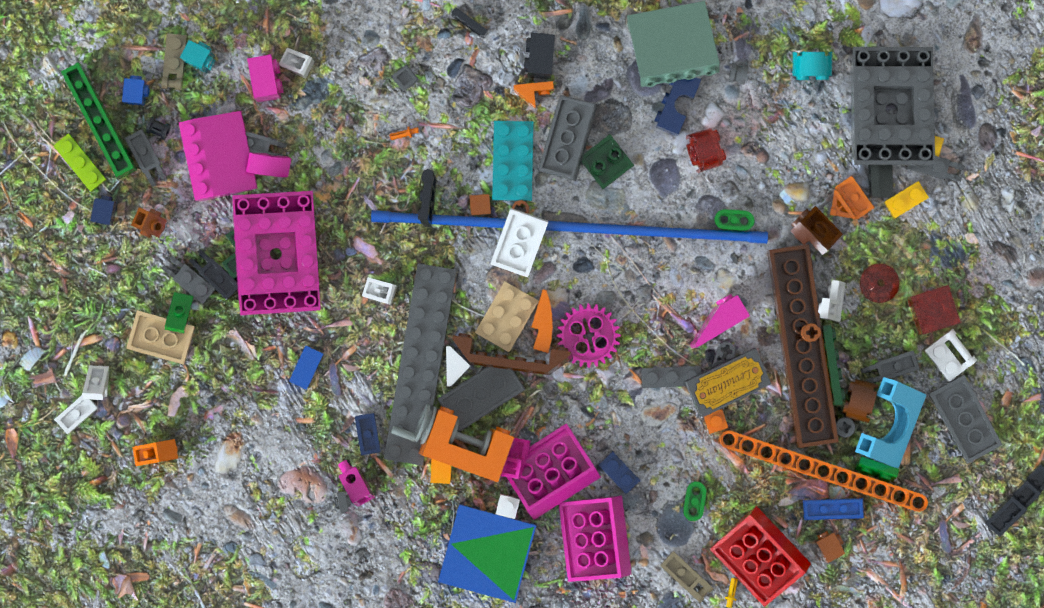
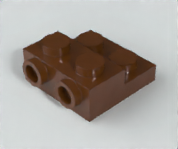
[790,206,843,255]

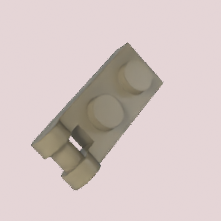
[161,33,188,90]
[660,551,714,603]

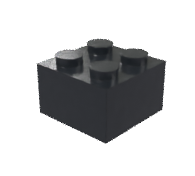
[524,33,555,79]

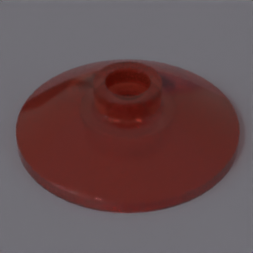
[860,263,900,303]

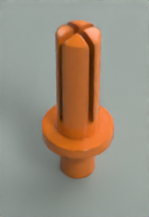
[390,126,419,140]

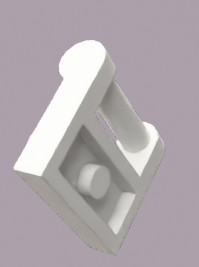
[924,329,977,382]

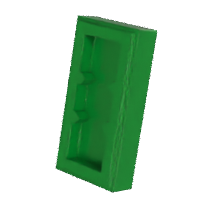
[165,292,194,334]

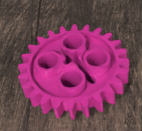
[556,303,621,368]

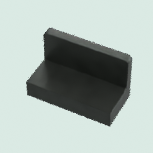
[868,165,893,198]

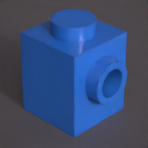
[122,75,150,106]

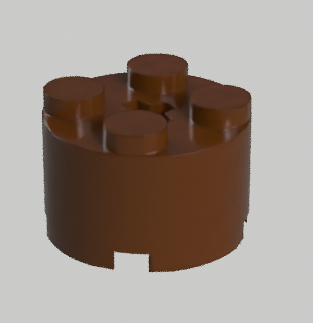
[842,379,879,423]

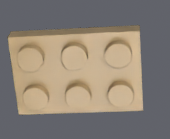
[475,281,539,352]
[126,310,196,365]

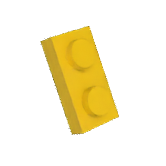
[884,181,929,219]

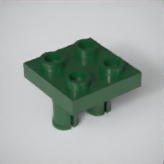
[581,134,634,190]

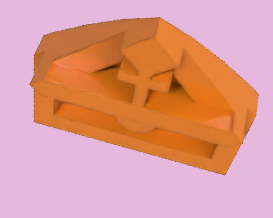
[830,175,875,219]

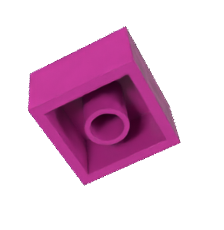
[247,54,284,102]

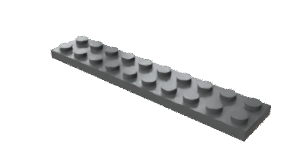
[384,263,457,466]

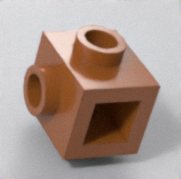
[131,207,167,238]

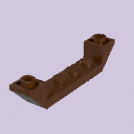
[452,333,573,375]

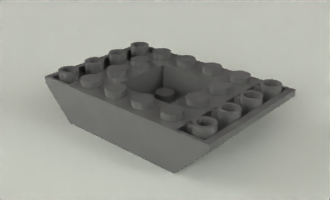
[851,47,935,165]

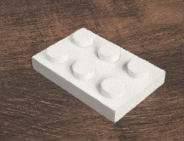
[491,208,548,277]

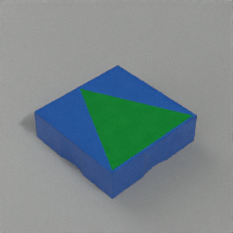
[438,504,536,603]

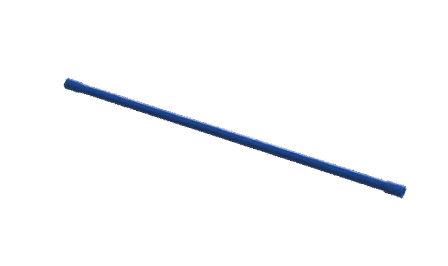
[371,210,768,244]

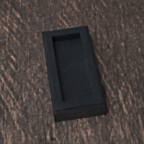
[452,7,488,38]

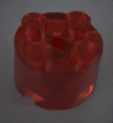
[686,128,726,173]

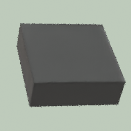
[391,64,419,93]

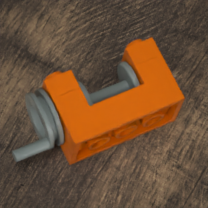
[391,404,514,482]

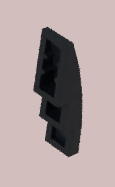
[985,463,1044,537]

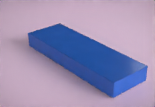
[803,498,864,520]

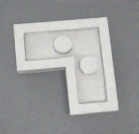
[818,280,846,322]

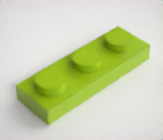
[53,133,107,192]

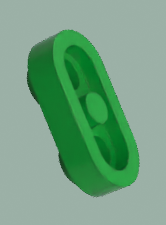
[714,209,755,231]
[683,481,707,521]

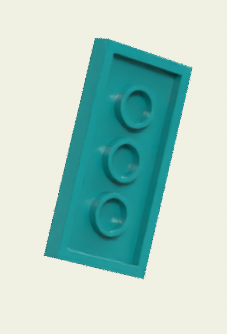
[492,121,533,201]

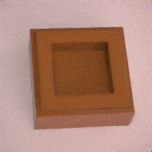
[469,194,491,216]

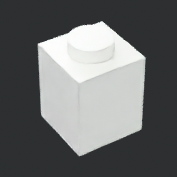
[496,494,520,519]

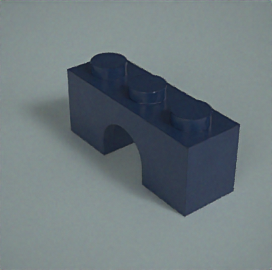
[654,78,701,136]

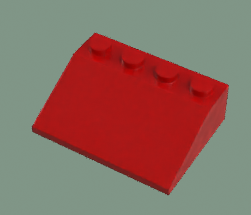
[710,506,811,607]

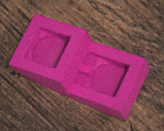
[246,152,291,178]
[501,437,531,480]

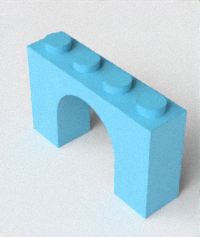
[855,377,926,468]

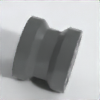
[729,63,748,85]
[836,417,855,437]

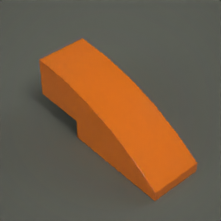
[531,289,553,353]

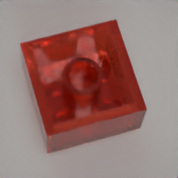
[907,285,961,335]

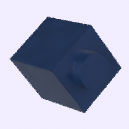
[90,195,117,226]

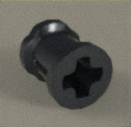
[146,117,171,140]

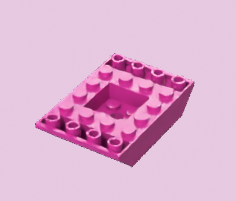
[232,191,321,316]

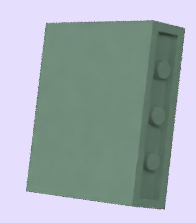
[627,1,720,87]

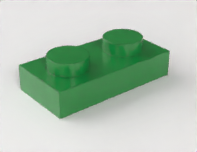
[855,456,899,482]

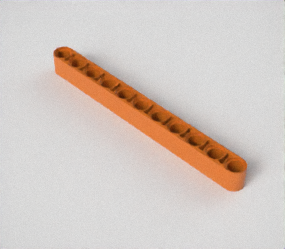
[718,430,928,512]

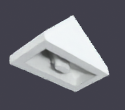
[279,48,315,79]
[362,278,397,305]
[446,346,470,386]

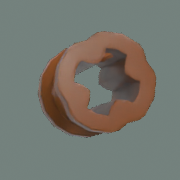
[801,323,821,342]

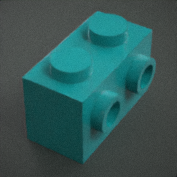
[180,40,216,73]

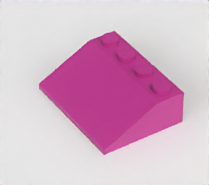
[179,111,258,201]
[690,294,750,348]
[507,423,601,520]
[559,495,632,582]

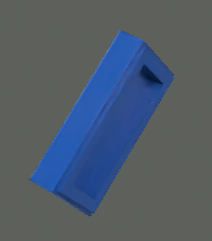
[289,345,324,390]

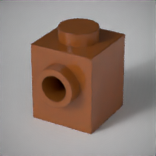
[815,530,845,563]

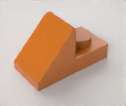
[513,81,554,109]

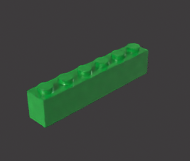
[61,62,137,179]

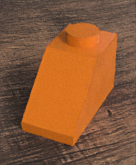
[132,439,178,466]

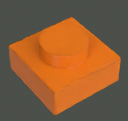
[704,409,728,434]

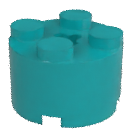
[792,52,833,80]

